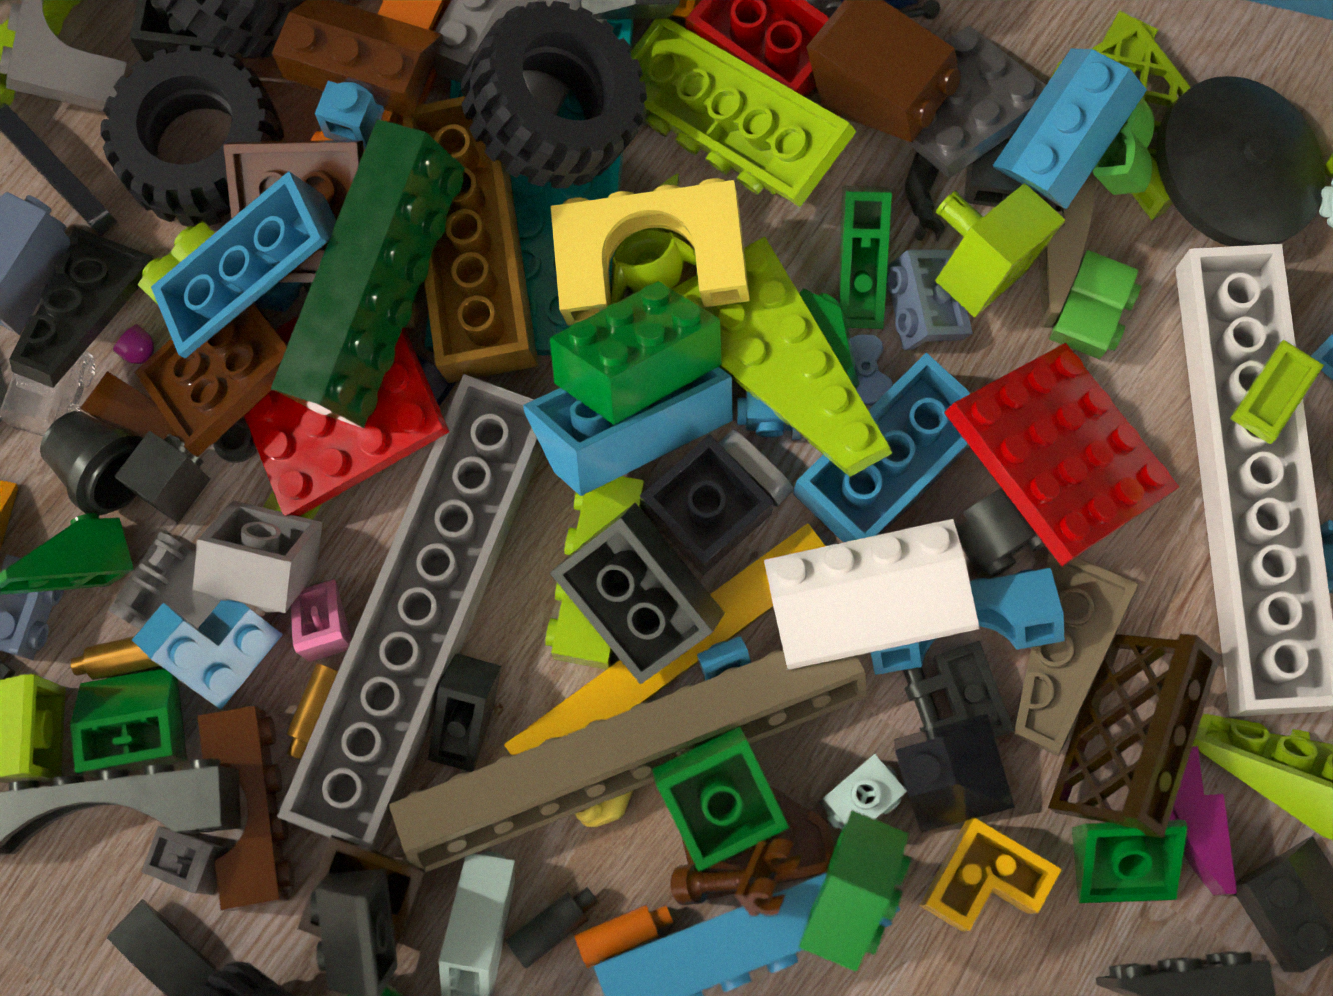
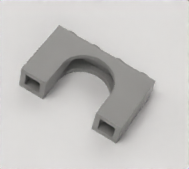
[0,0,126,111]

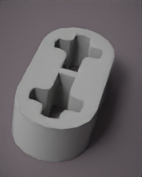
[719,429,794,507]

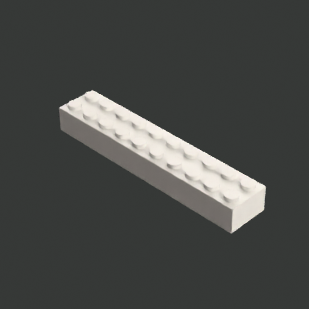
[1176,244,1333,717]

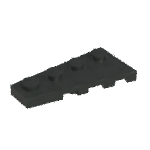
[9,227,154,388]

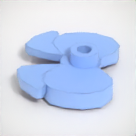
[850,334,893,406]

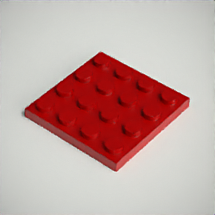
[244,315,450,517]
[944,342,1179,566]

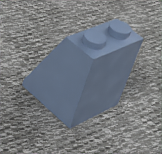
[0,192,70,335]

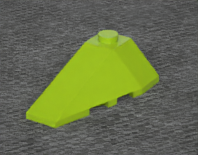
[1192,713,1333,840]

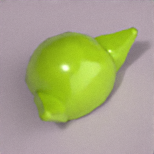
[611,228,697,304]

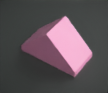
[291,579,352,662]

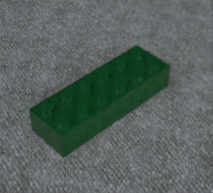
[271,119,465,428]

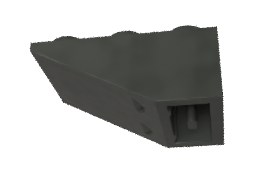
[1095,951,1276,996]

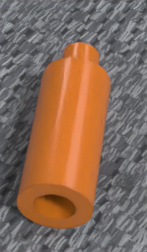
[574,905,673,969]

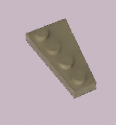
[1014,551,1139,757]

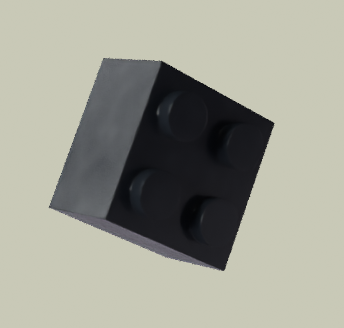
[640,434,774,576]

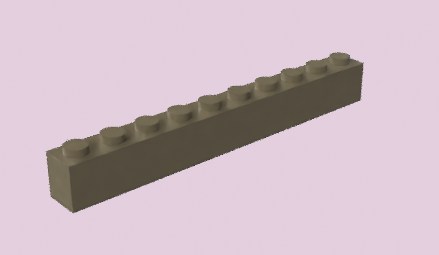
[389,650,867,873]

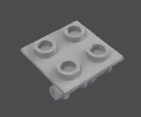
[108,532,221,630]

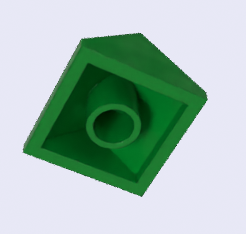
[1072,820,1188,904]

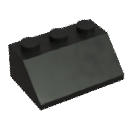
[550,502,725,685]

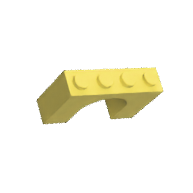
[551,178,750,325]

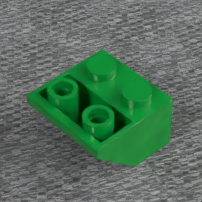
[70,668,188,778]

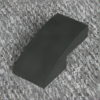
[107,899,216,996]

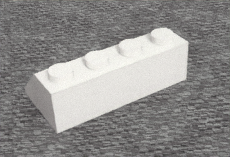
[764,519,979,670]

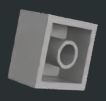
[193,500,323,613]

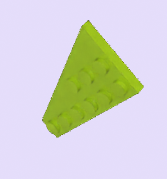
[672,236,892,477]

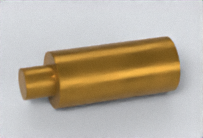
[71,636,160,680]
[286,663,338,760]

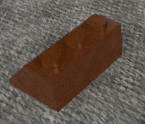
[272,0,444,118]

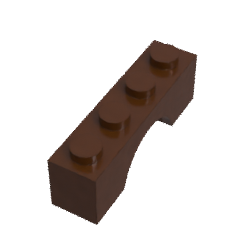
[198,706,294,911]

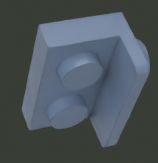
[886,250,973,350]
[0,554,64,660]

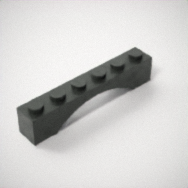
[0,759,241,856]

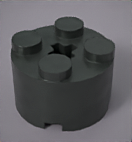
[954,488,1046,577]

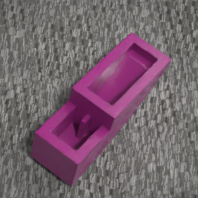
[1169,746,1237,895]

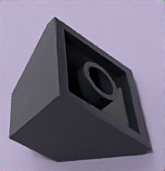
[894,714,1015,833]

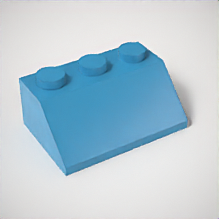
[993,48,1147,209]

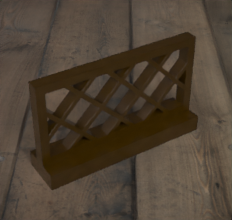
[1048,633,1221,838]

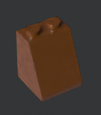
[806,0,961,143]

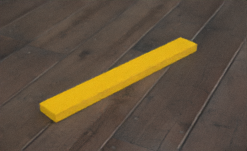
[504,523,826,755]

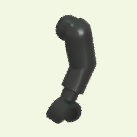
[904,152,945,242]

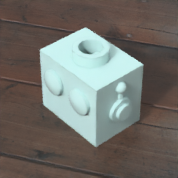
[819,754,907,830]

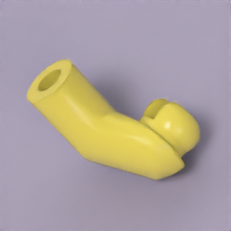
[575,791,633,827]

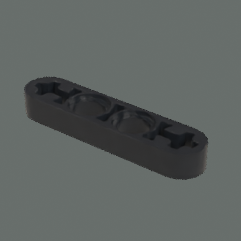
[0,102,117,236]

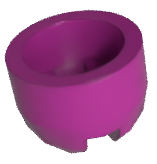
[113,324,154,364]

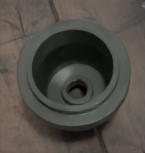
[40,411,143,516]

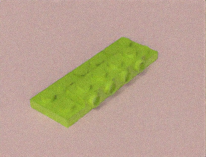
[631,19,856,207]

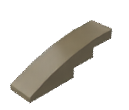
[1039,172,1096,327]

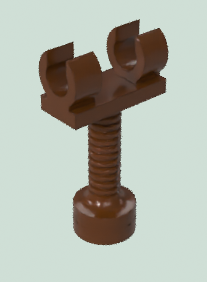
[670,839,802,916]

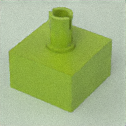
[935,183,1065,317]

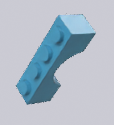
[870,568,1065,675]

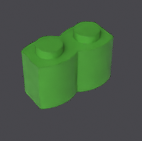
[1092,97,1154,195]
[1049,250,1141,360]

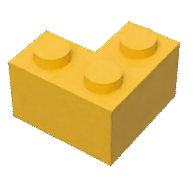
[919,818,1062,931]

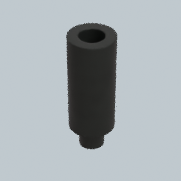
[505,886,599,969]

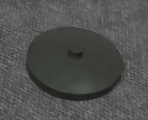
[1156,76,1325,247]

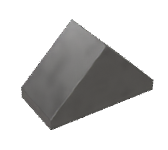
[141,826,229,895]

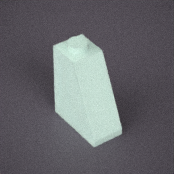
[439,851,515,996]

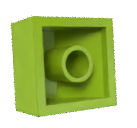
[0,674,66,783]

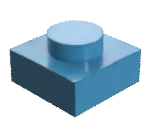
[697,636,751,681]

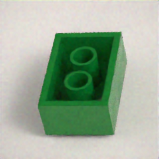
[550,281,722,425]

